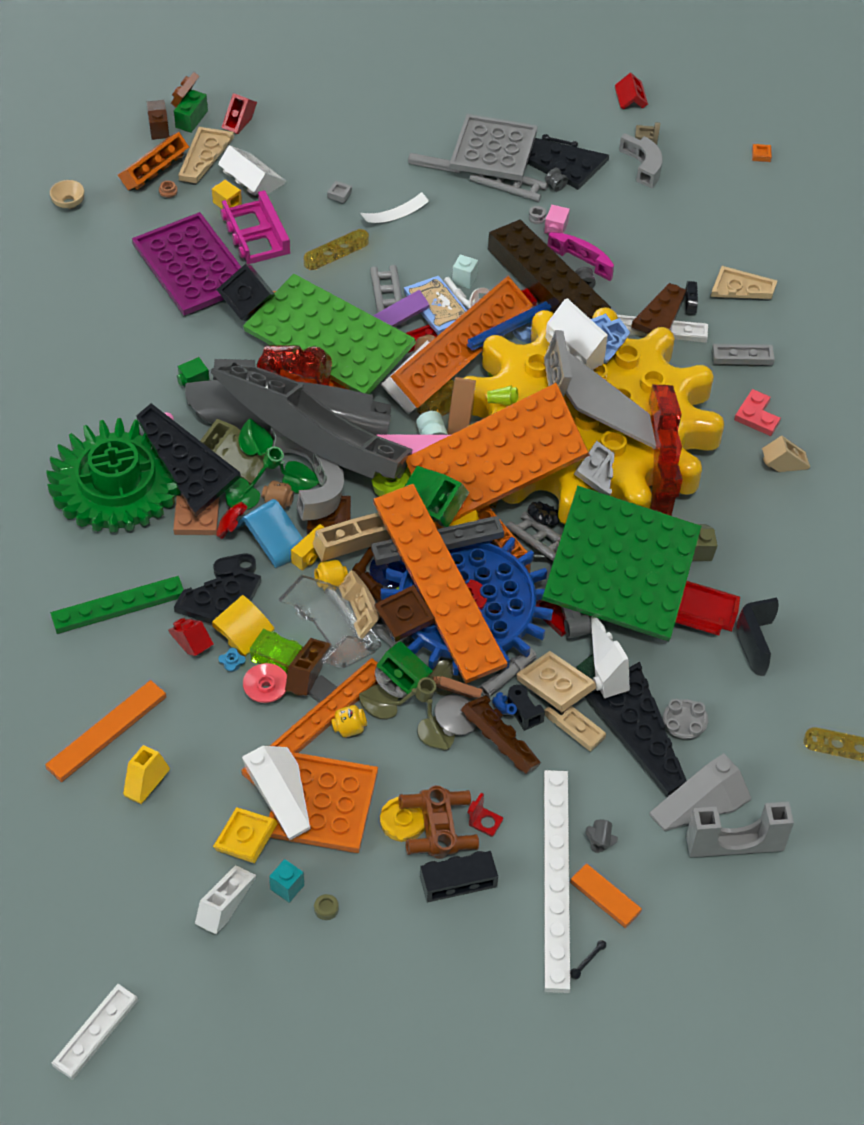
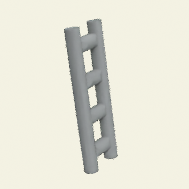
[470,174,548,202]
[370,265,407,326]
[506,511,561,561]

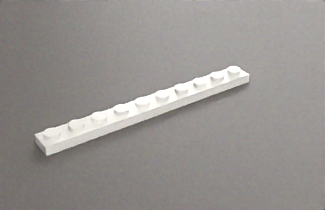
[544,770,570,993]

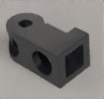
[507,684,545,731]

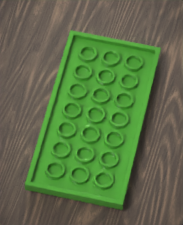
[243,273,416,394]

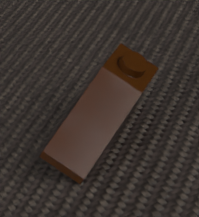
[146,100,169,140]
[285,638,331,696]

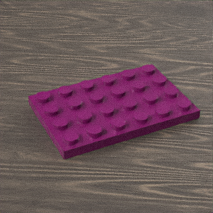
[132,212,241,316]

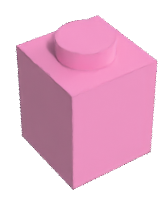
[544,205,570,234]

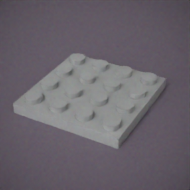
[450,114,538,181]

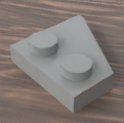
[574,441,614,496]

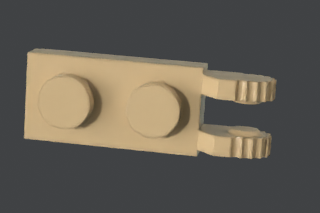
[545,706,606,752]

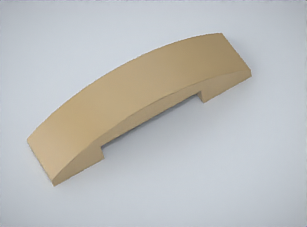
[339,570,378,639]

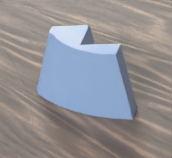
[591,313,630,363]

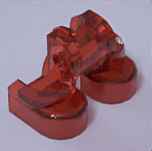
[257,345,332,386]

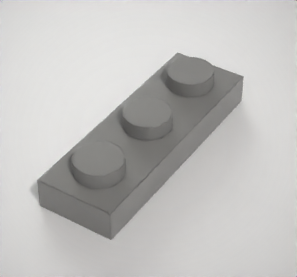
[712,344,775,365]

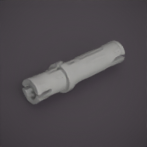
[479,648,537,697]

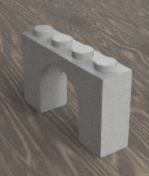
[686,802,794,857]

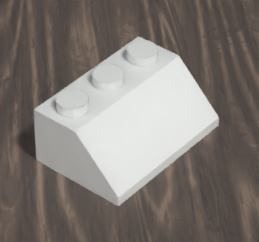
[218,145,286,196]
[545,298,608,370]

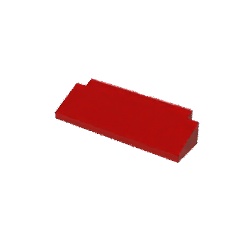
[675,581,740,636]

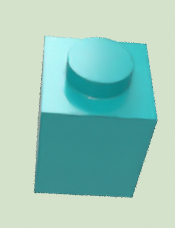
[269,859,305,903]

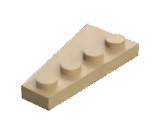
[178,127,234,183]

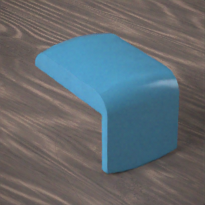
[235,499,303,568]

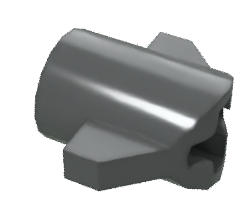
[585,819,618,853]

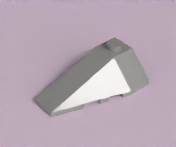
[649,753,751,832]

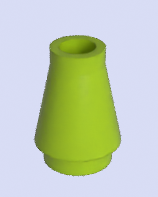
[487,385,519,406]

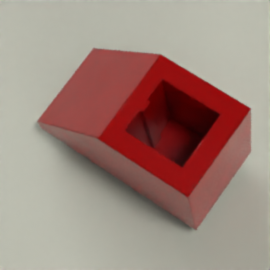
[168,618,214,656]

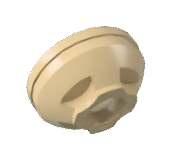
[50,180,85,209]

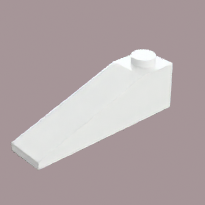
[591,616,630,698]

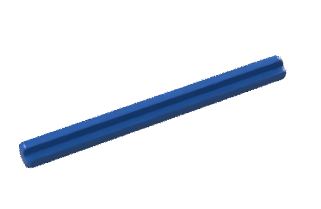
[467,301,551,350]

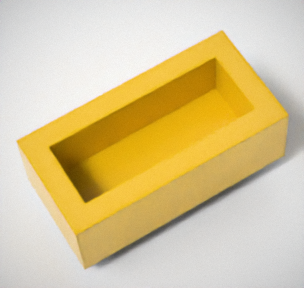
[291,524,325,571]

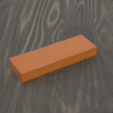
[570,863,642,929]

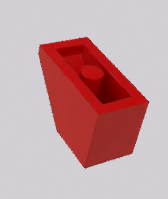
[221,93,257,134]

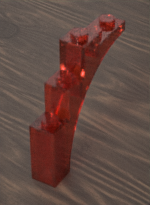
[649,384,683,516]

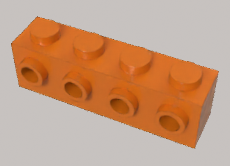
[118,132,189,190]

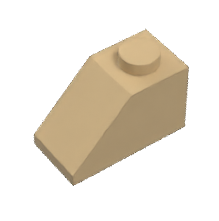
[762,436,810,472]

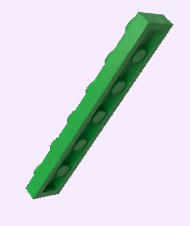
[50,576,184,634]

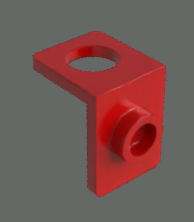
[467,793,503,837]

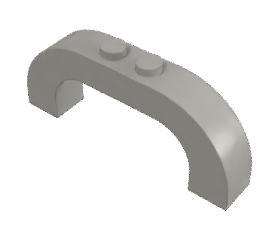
[270,427,344,521]

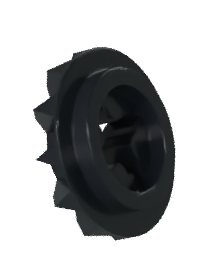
[528,501,560,525]

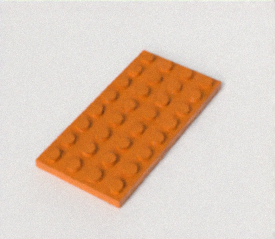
[406,383,590,529]

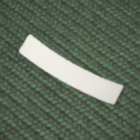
[360,192,429,223]

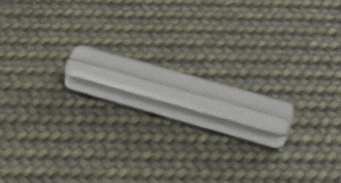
[408,153,460,173]

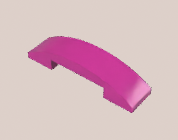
[547,232,614,281]

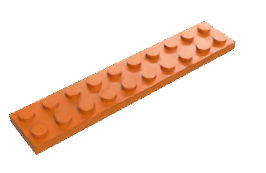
[390,276,533,408]
[373,484,507,684]

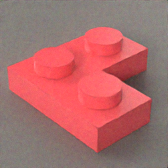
[734,389,781,436]

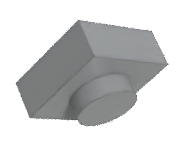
[327,181,352,203]

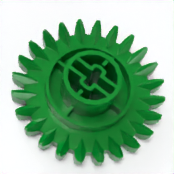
[46,418,181,533]

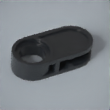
[685,281,698,314]
[213,553,256,579]

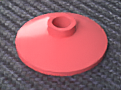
[243,663,287,703]

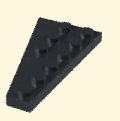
[527,138,609,190]
[136,403,241,517]
[585,662,687,797]

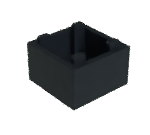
[216,264,275,321]

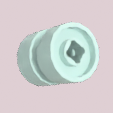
[416,411,448,435]

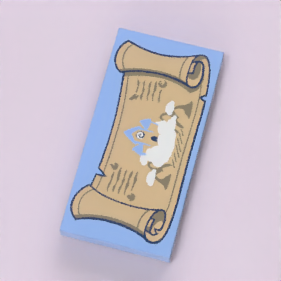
[404,276,467,335]

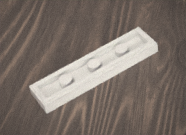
[52,984,138,1080]

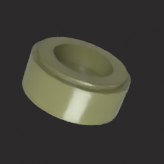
[314,894,339,920]

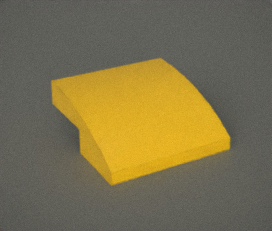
[212,595,275,656]

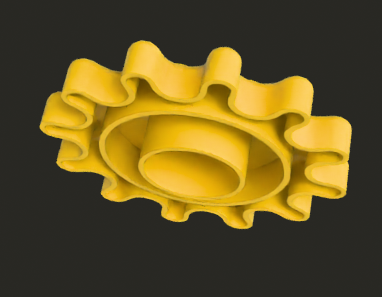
[464,307,724,524]

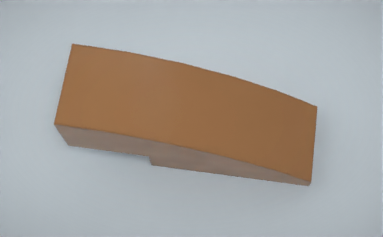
[447,377,476,435]

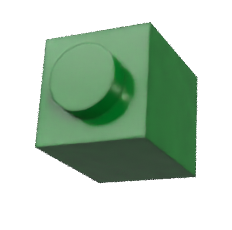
[176,357,210,387]

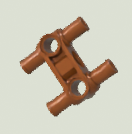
[398,785,479,859]

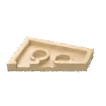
[711,266,777,299]

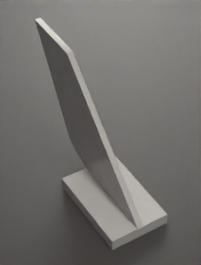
[544,330,656,449]

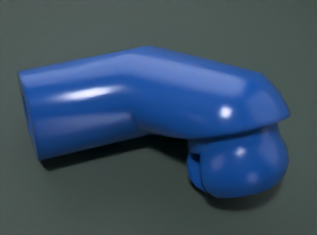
[492,692,517,715]

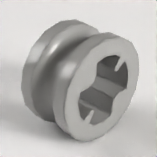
[529,206,546,224]

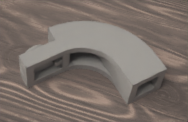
[619,133,662,188]

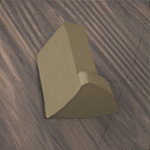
[635,122,660,145]

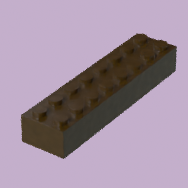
[488,219,611,319]

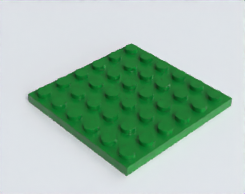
[541,485,702,642]

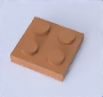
[173,496,220,535]

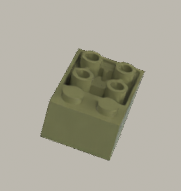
[200,419,265,484]

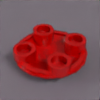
[216,501,248,539]

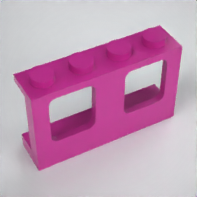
[220,190,290,264]

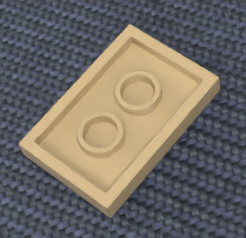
[516,651,596,712]

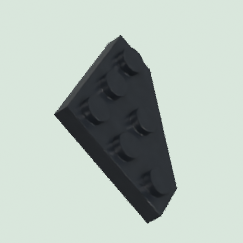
[174,570,261,624]

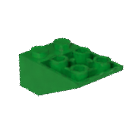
[404,466,470,528]

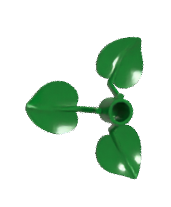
[225,418,319,510]

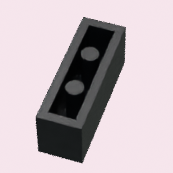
[420,851,498,903]

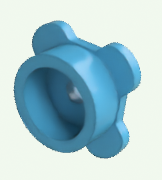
[218,648,246,671]

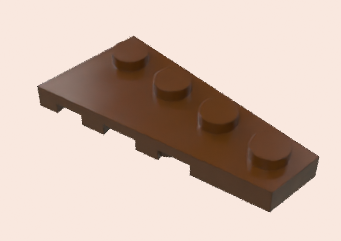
[631,283,686,334]
[461,695,541,774]

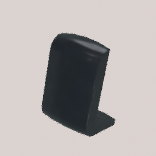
[736,597,779,676]

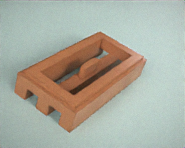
[433,676,483,698]

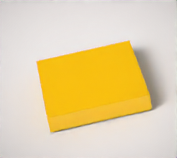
[213,807,278,864]

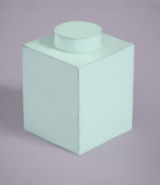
[452,255,478,289]

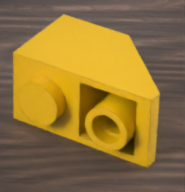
[123,745,170,804]

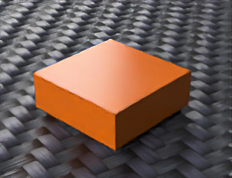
[752,144,772,162]

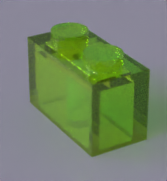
[250,629,303,674]

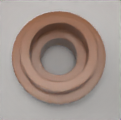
[159,180,178,198]

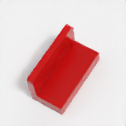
[615,72,648,109]

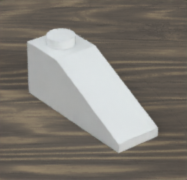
[195,865,256,934]

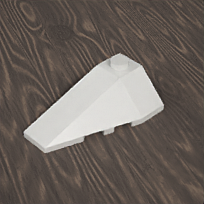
[242,746,311,840]

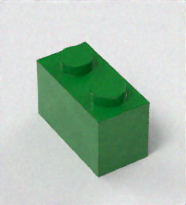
[174,89,208,133]
[376,641,433,694]

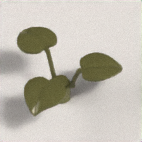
[359,659,460,750]

